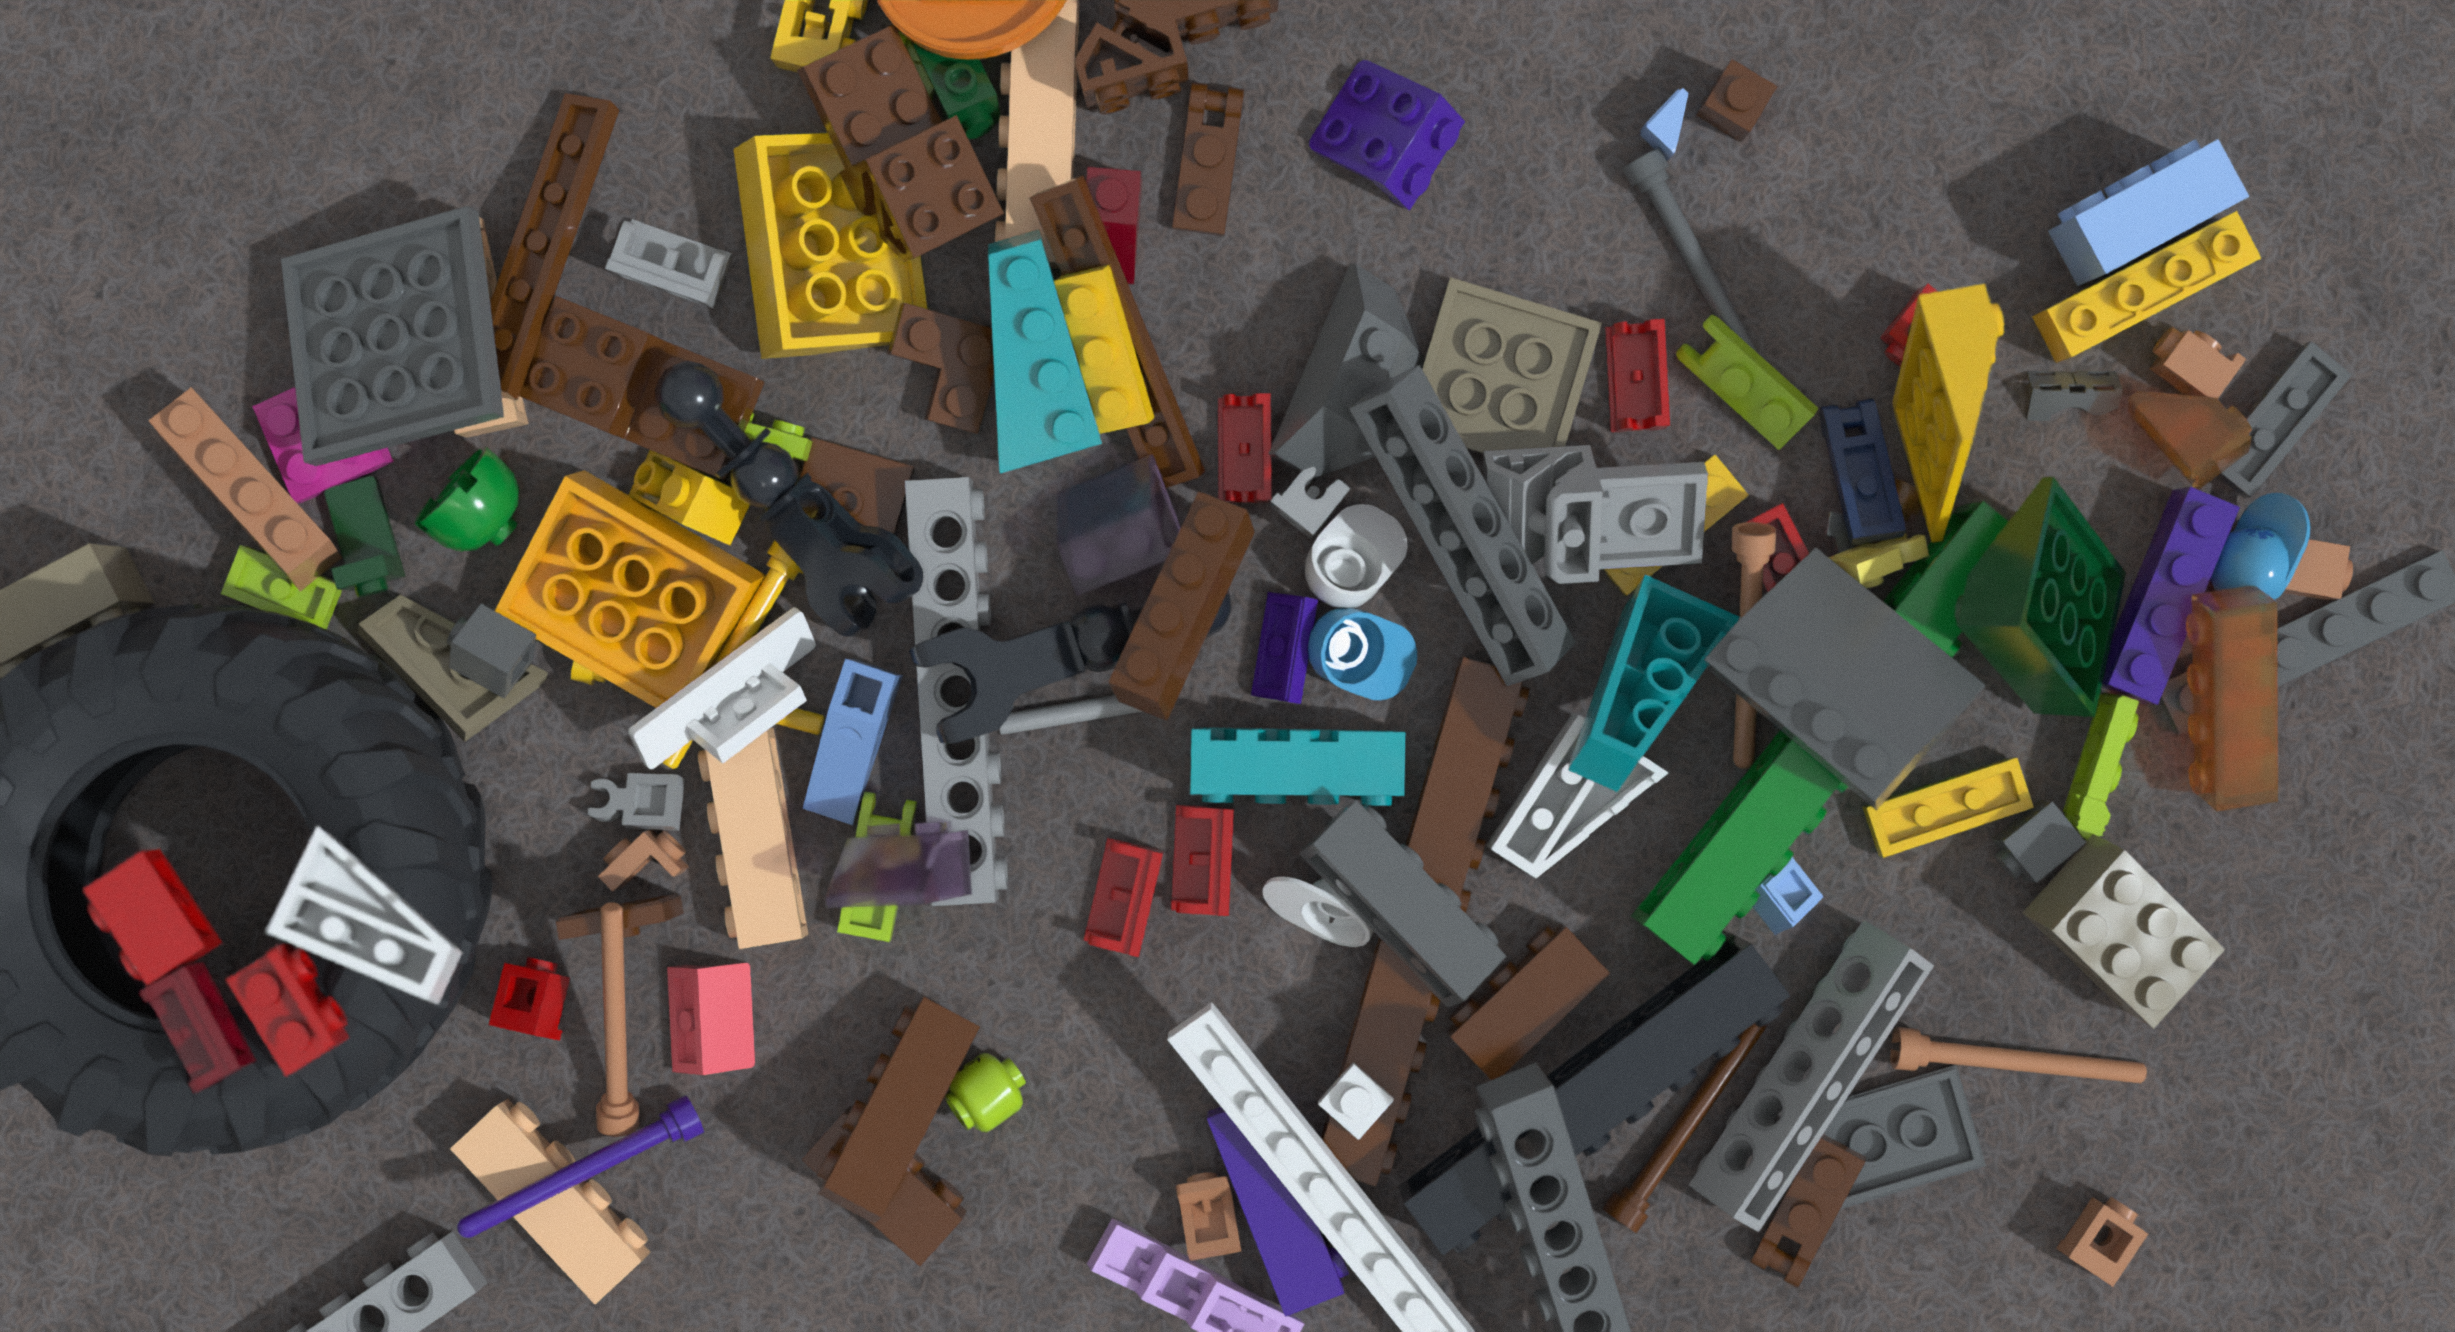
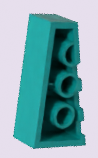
[988,229,1102,474]
[1190,727,1405,806]

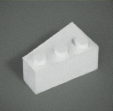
[1486,713,1668,878]
[267,826,462,1004]

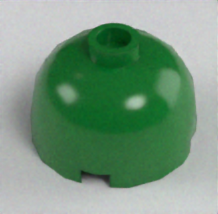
[413,446,519,552]

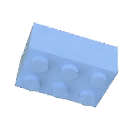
[2048,139,2249,286]

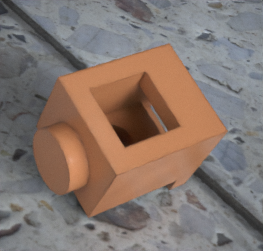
[2150,326,2246,406]
[2056,1197,2148,1287]

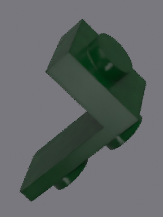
[910,41,1000,139]
[324,476,406,598]

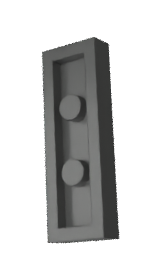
[2204,341,2352,498]

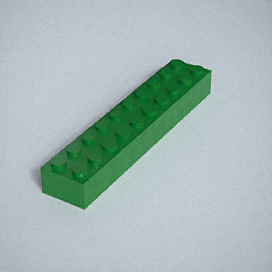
[1631,501,2009,965]

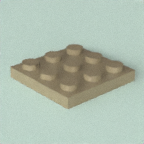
[1422,277,1602,455]

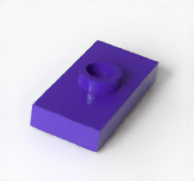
[1251,592,1318,704]

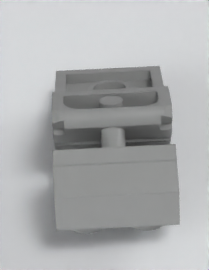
[1483,445,1708,584]

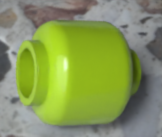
[944,1053,1026,1133]

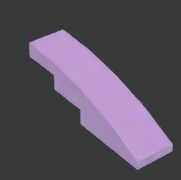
[1087,1218,1304,1332]

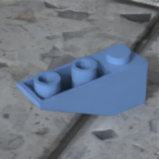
[802,658,903,825]

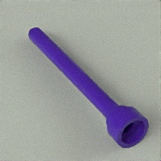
[457,1095,704,1238]

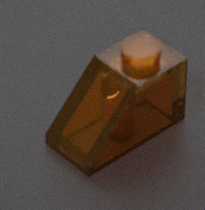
[2128,391,2252,490]

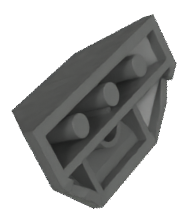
[1269,264,1425,478]

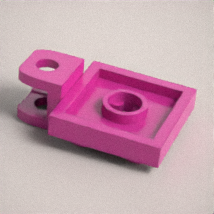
[252,387,394,504]

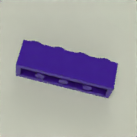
[2101,487,2240,705]
[1207,1106,1350,1317]

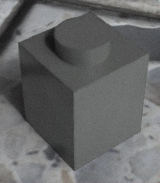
[447,604,536,699]
[1992,799,2086,883]

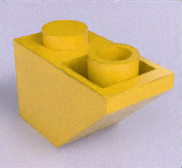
[628,450,750,545]

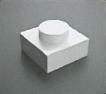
[1318,1062,1394,1140]

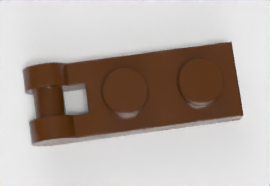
[1172,82,1245,236]
[1750,1134,1866,1288]

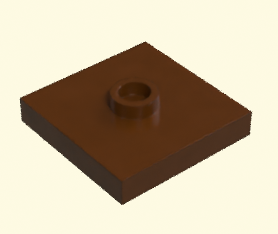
[800,437,915,535]
[556,893,684,940]

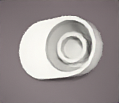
[1305,504,1408,608]
[1262,876,1374,947]

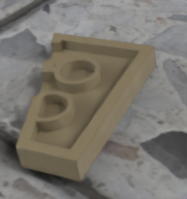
[358,595,548,742]

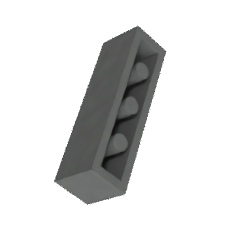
[1299,800,1506,1008]

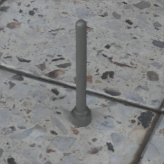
[1622,148,1759,354]

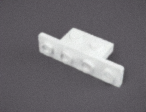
[628,607,816,769]

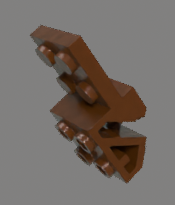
[1074,0,1279,115]
[797,24,1004,262]
[519,296,765,480]

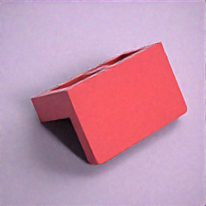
[667,963,755,1075]

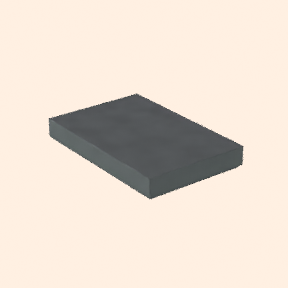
[1824,1064,1986,1209]

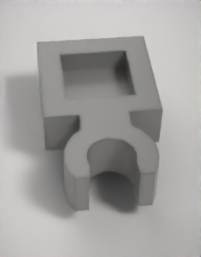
[588,773,685,831]

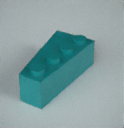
[1568,575,1739,792]

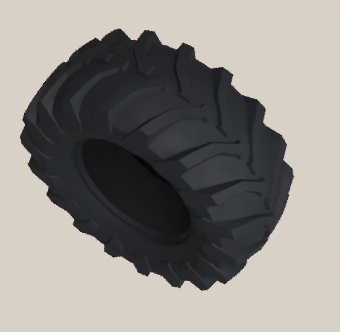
[0,604,492,1157]

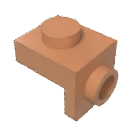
[598,830,689,892]
[1176,1173,1242,1261]

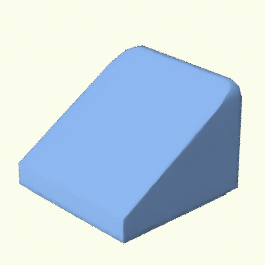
[1640,88,1688,161]
[1753,857,1824,935]

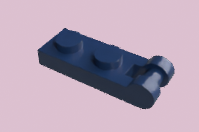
[1819,398,1906,546]

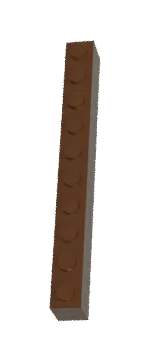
[1321,657,1530,1186]

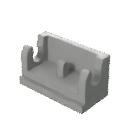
[605,219,733,309]
[1270,467,1350,539]

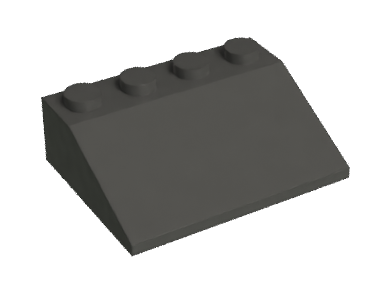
[1705,548,1986,810]

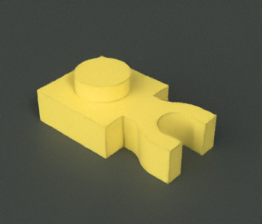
[1828,533,1929,588]

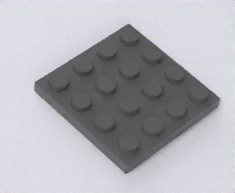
[281,206,504,466]

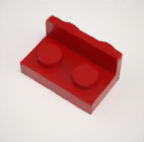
[226,942,350,1076]

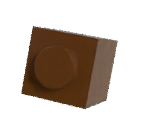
[1696,59,1778,142]

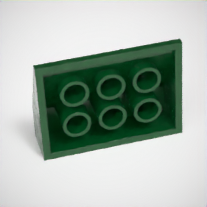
[1955,477,2126,717]

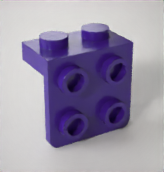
[1309,60,1465,211]

